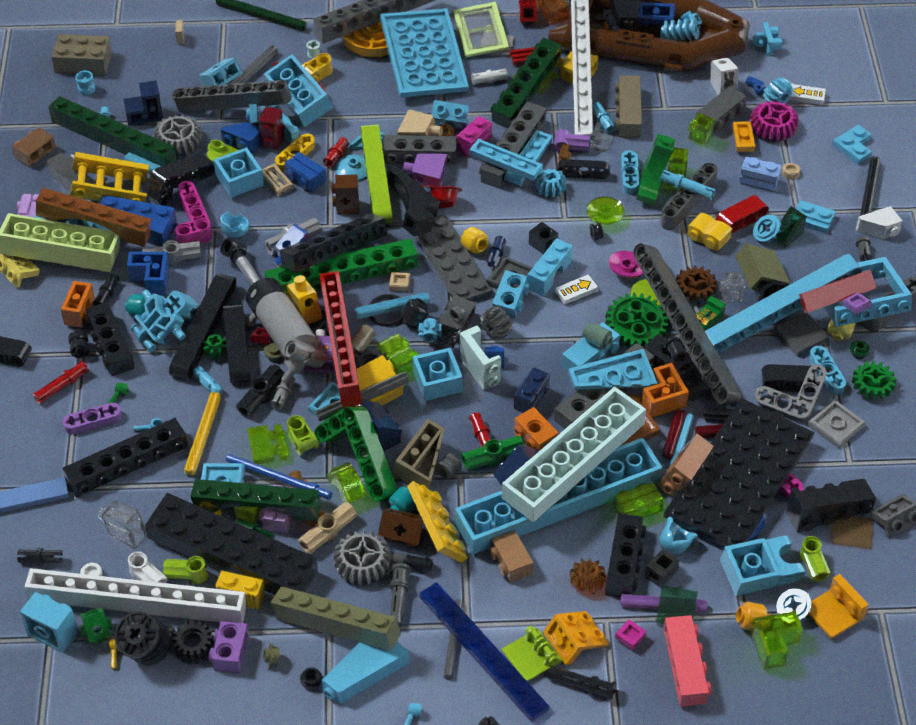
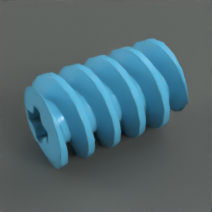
[661,18,699,41]

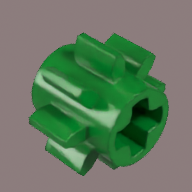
[203,335,227,359]

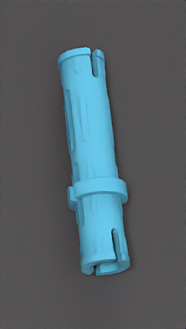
[660,170,716,200]

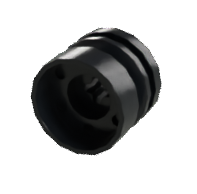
[114,611,172,665]

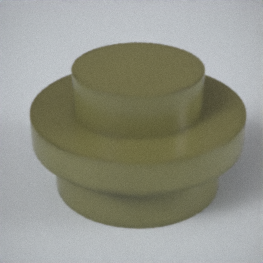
[264,343,283,361]

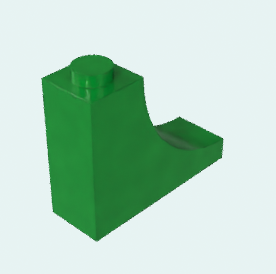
[636,133,675,206]

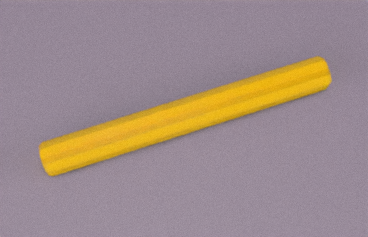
[184,392,221,476]

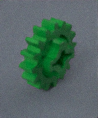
[852,361,897,400]

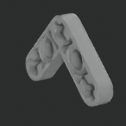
[755,364,827,420]

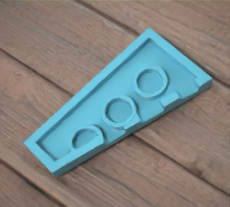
[568,349,658,390]

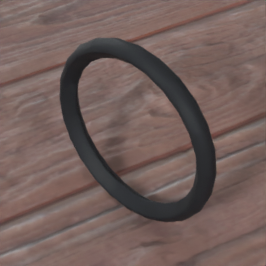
[369,294,403,326]

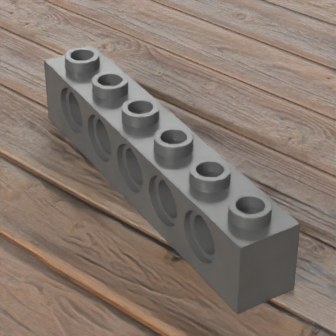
[479,102,546,189]
[554,343,654,429]

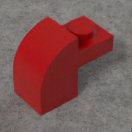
[518,0,537,22]

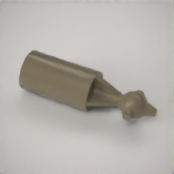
[351,325,376,359]

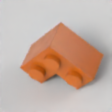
[642,363,689,418]

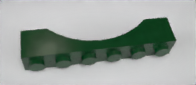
[190,479,322,521]

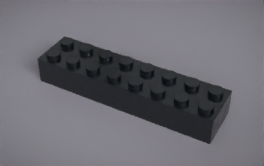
[145,493,318,595]

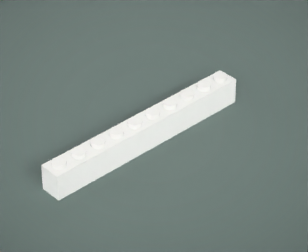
[24,568,247,623]

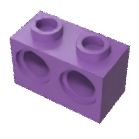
[209,621,249,674]

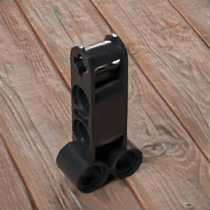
[664,337,710,402]

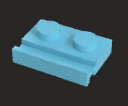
[791,200,836,234]

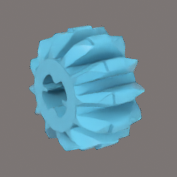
[763,77,794,104]
[535,168,566,198]

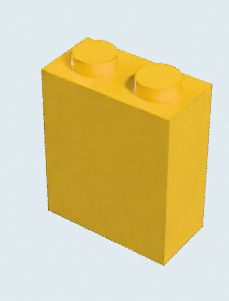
[356,355,405,406]

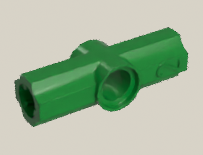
[461,435,524,471]

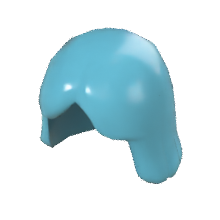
[659,517,698,555]

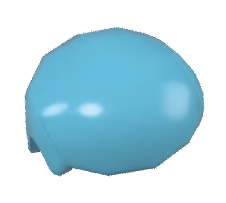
[220,212,250,238]

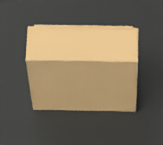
[175,20,184,45]
[389,272,410,292]

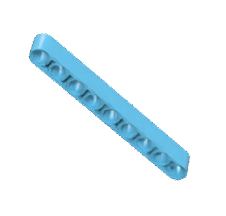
[705,254,862,353]

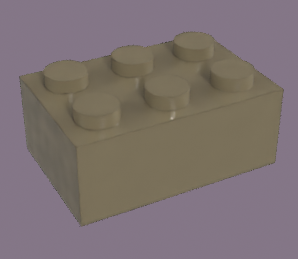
[51,34,112,75]

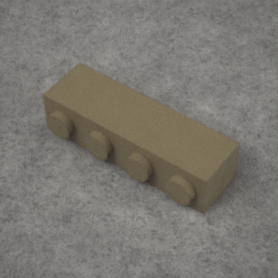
[615,75,642,137]

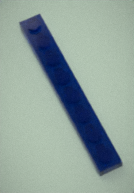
[419,582,550,723]

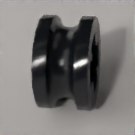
[589,222,603,240]

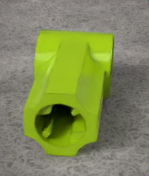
[799,536,830,582]
[163,556,208,584]

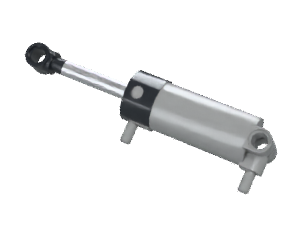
[220,238,325,383]

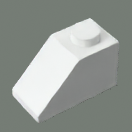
[855,206,902,239]

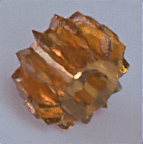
[569,557,606,595]

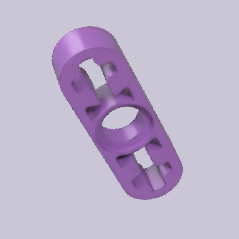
[62,403,122,434]

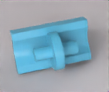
[752,22,782,56]

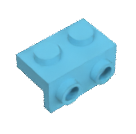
[431,100,469,129]

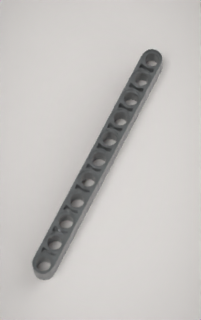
[633,243,741,407]

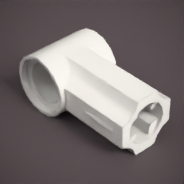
[128,552,167,583]

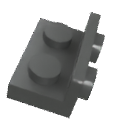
[870,494,916,538]

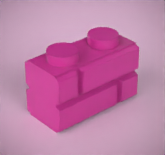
[456,116,492,157]

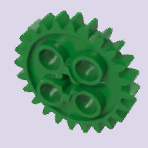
[605,292,669,348]

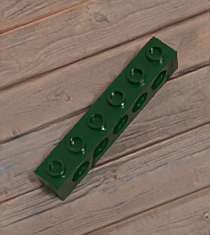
[490,37,562,128]

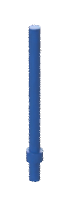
[226,454,333,500]

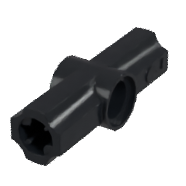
[236,364,285,417]

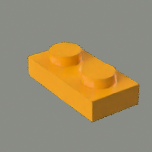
[732,122,755,152]

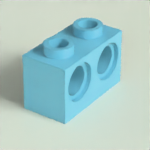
[492,270,530,318]

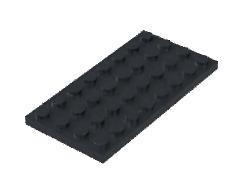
[664,398,815,547]

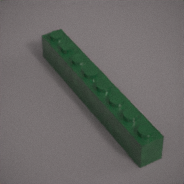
[48,96,177,166]

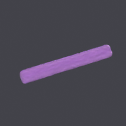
[620,594,707,612]

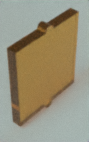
[831,516,873,549]

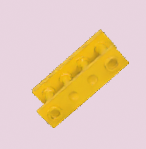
[70,152,149,202]

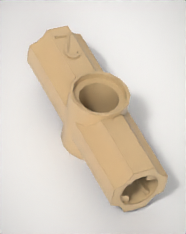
[298,502,357,554]

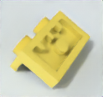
[0,254,40,288]

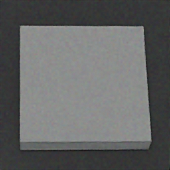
[807,399,866,449]

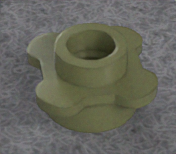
[263,642,280,669]

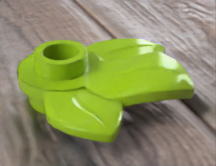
[207,140,238,162]

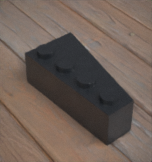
[786,479,876,532]

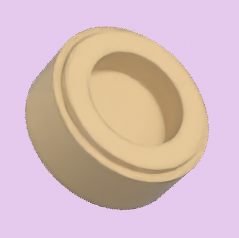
[782,163,800,179]

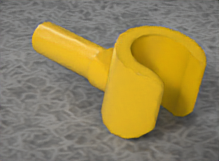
[109,638,118,669]

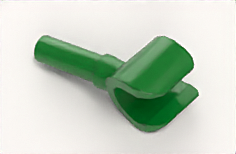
[107,383,129,404]

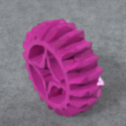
[750,100,799,142]

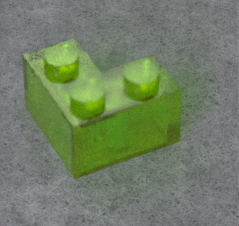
[750,610,803,670]

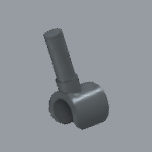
[383,552,406,580]

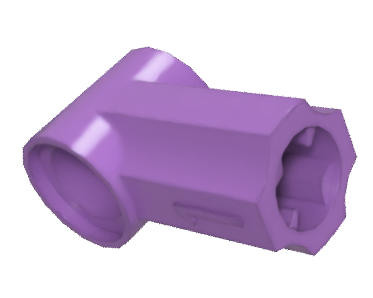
[554,129,590,154]

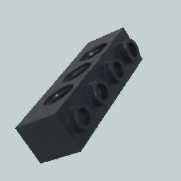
[84,302,135,376]
[605,513,647,598]

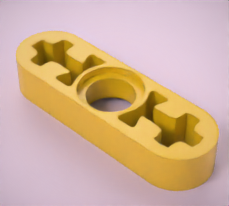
[275,134,315,172]

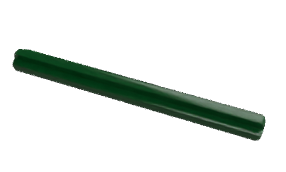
[216,0,307,31]

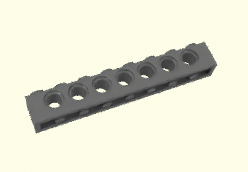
[313,0,436,44]

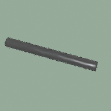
[443,599,463,679]

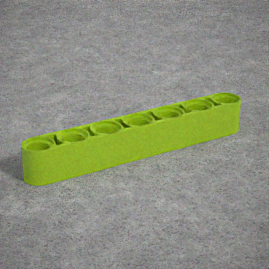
[360,124,392,224]

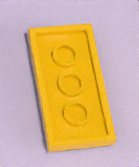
[407,481,468,563]

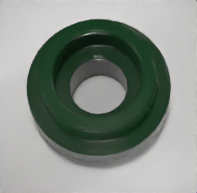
[850,340,870,359]

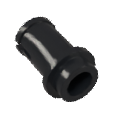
[405,554,433,573]

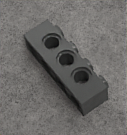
[382,135,456,165]

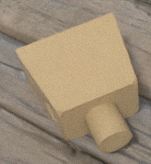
[397,110,443,136]

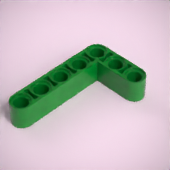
[314,406,397,502]

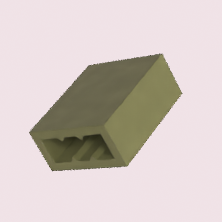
[735,243,790,292]

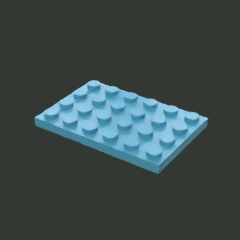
[380,9,469,97]

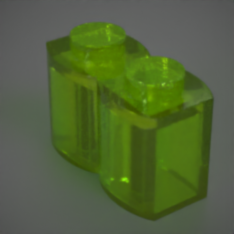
[378,333,418,375]

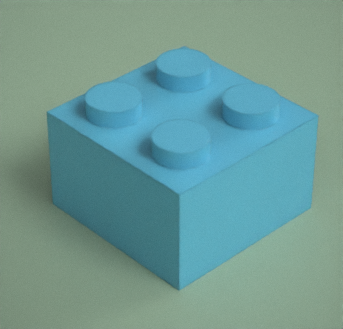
[214,147,264,198]
[412,348,463,401]
[20,592,78,653]

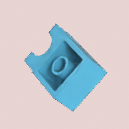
[720,536,806,596]

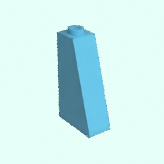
[322,642,410,704]

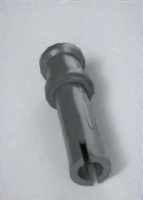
[390,563,411,628]

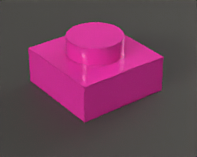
[615,619,647,650]

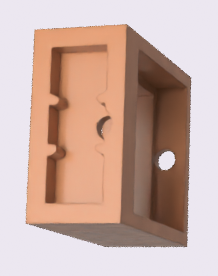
[657,434,714,497]

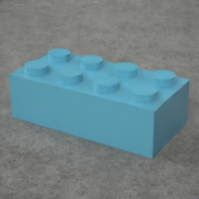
[264,54,333,127]

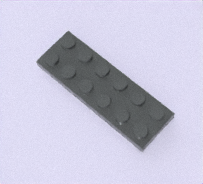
[415,214,492,301]

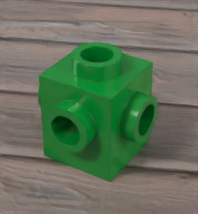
[79,607,113,644]

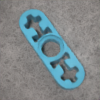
[621,151,639,194]
[809,346,846,395]

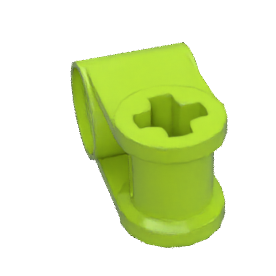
[287,415,319,456]

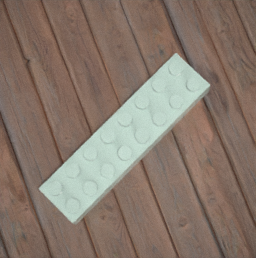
[502,387,646,522]

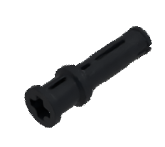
[547,665,617,701]

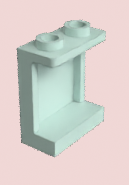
[460,326,501,390]

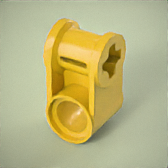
[302,53,333,83]

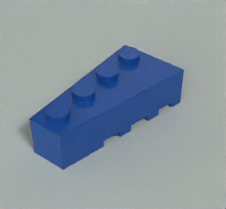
[100,195,177,247]

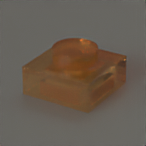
[558,144,572,169]

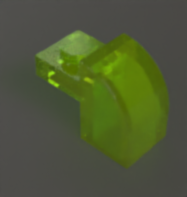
[326,462,367,503]

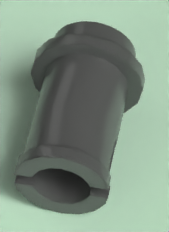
[855,236,872,261]

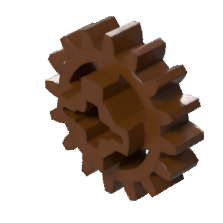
[676,265,718,302]

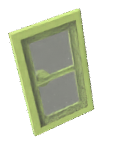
[453,2,509,57]

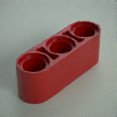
[715,195,769,234]

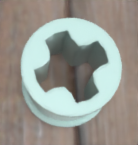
[306,40,321,58]

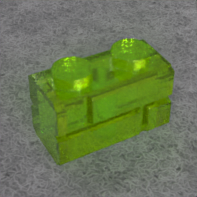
[614,482,664,518]

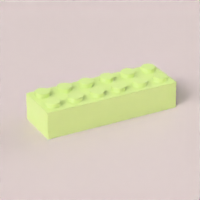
[0,213,120,272]

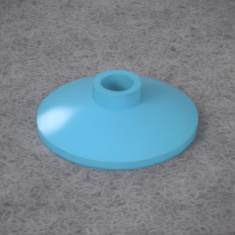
[335,155,367,181]

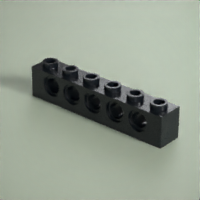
[280,213,387,273]
[62,418,188,497]

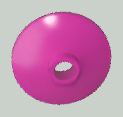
[609,251,643,278]

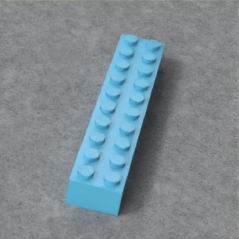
[455,438,663,555]

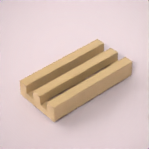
[262,163,294,196]

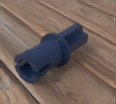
[487,236,506,268]

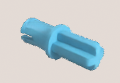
[592,102,616,133]

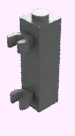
[47,152,109,203]

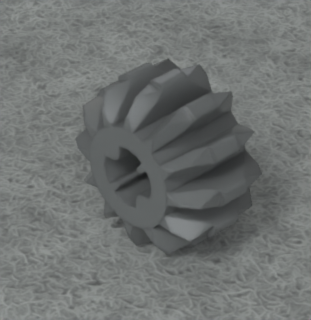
[480,306,513,340]

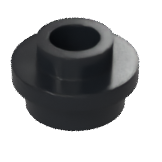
[300,667,323,690]

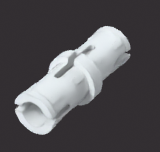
[471,68,508,85]

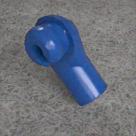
[745,76,765,95]

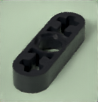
[557,159,610,179]

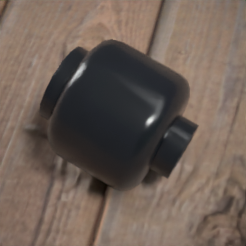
[400,298,429,327]

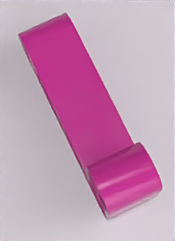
[176,181,212,244]

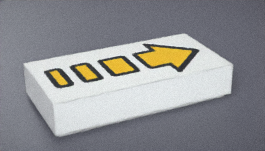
[789,84,826,105]
[555,275,598,305]

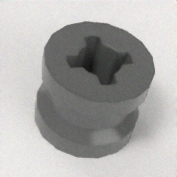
[435,453,462,479]

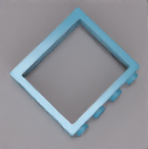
[824,257,912,327]

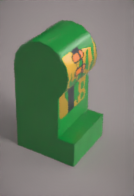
[695,296,726,331]

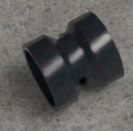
[68,331,90,358]

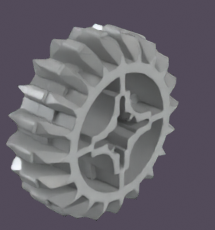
[153,115,202,156]
[333,530,391,586]

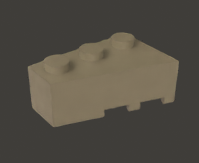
[392,418,445,489]

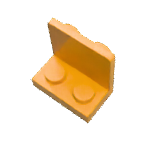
[808,574,869,639]
[543,611,609,665]

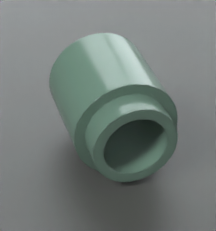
[582,323,613,349]

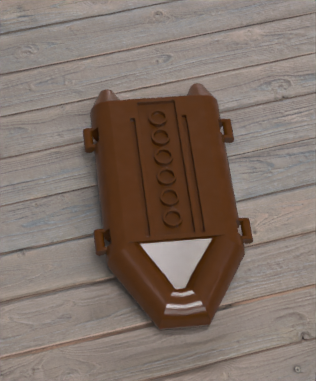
[548,0,750,72]

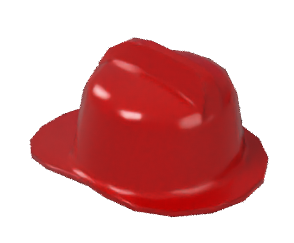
[421,185,462,208]

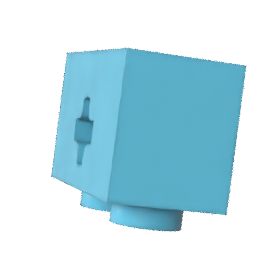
[199,58,243,86]

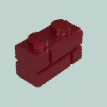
[259,107,285,150]

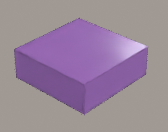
[843,292,872,315]

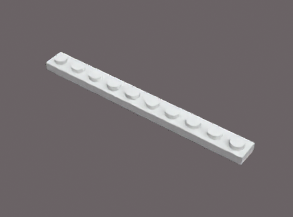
[571,0,593,138]

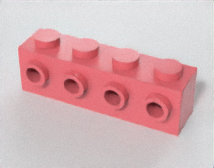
[664,615,711,707]

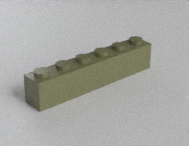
[271,586,401,651]

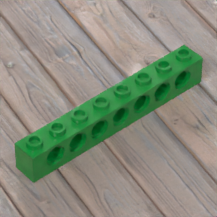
[264,238,418,294]

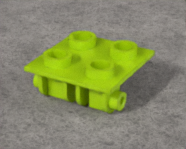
[501,626,563,682]

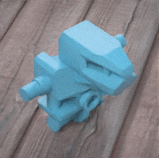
[130,290,199,352]

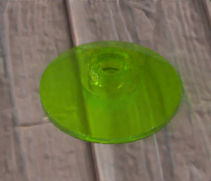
[587,196,624,225]

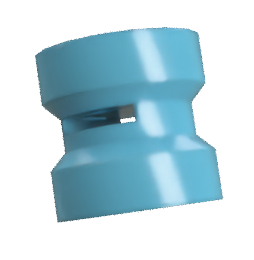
[75,71,95,96]

